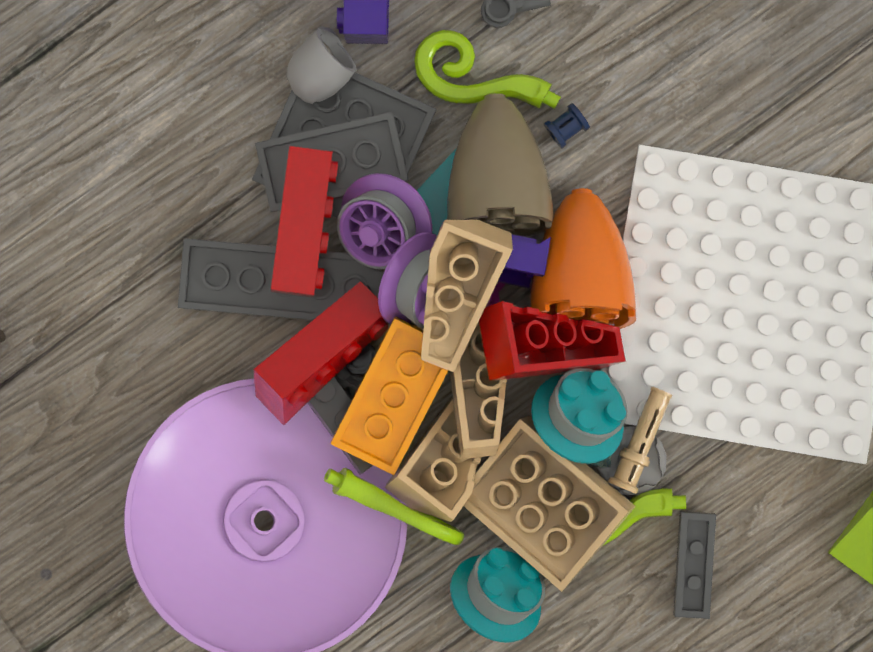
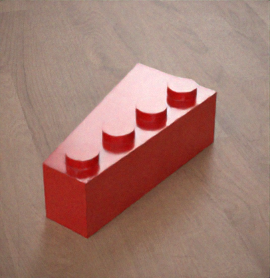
[271,146,338,297]
[254,281,389,425]
[479,301,626,381]

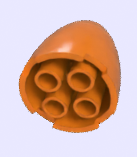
[530,188,636,329]

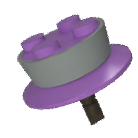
[378,232,437,328]

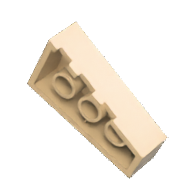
[450,305,516,459]

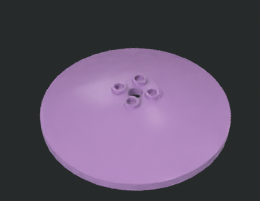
[124,379,407,652]

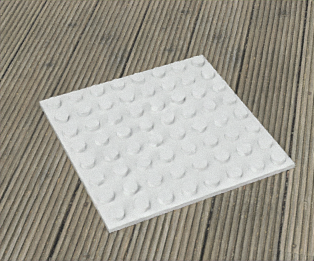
[600,145,873,464]

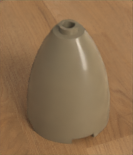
[447,94,554,237]

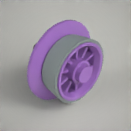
[337,173,432,269]

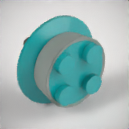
[531,368,627,464]
[450,547,545,643]

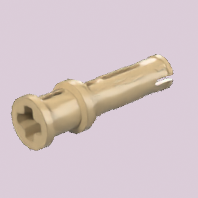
[608,387,673,494]

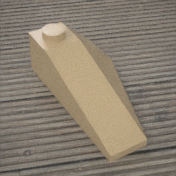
[421,220,513,372]
[384,396,482,522]

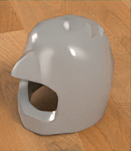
[286,26,357,104]

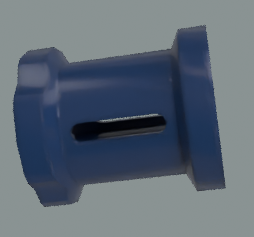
[544,103,590,149]

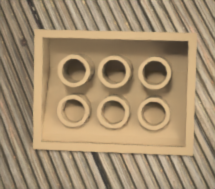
[464,416,636,592]

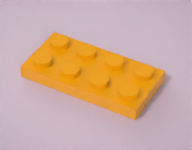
[331,316,449,475]

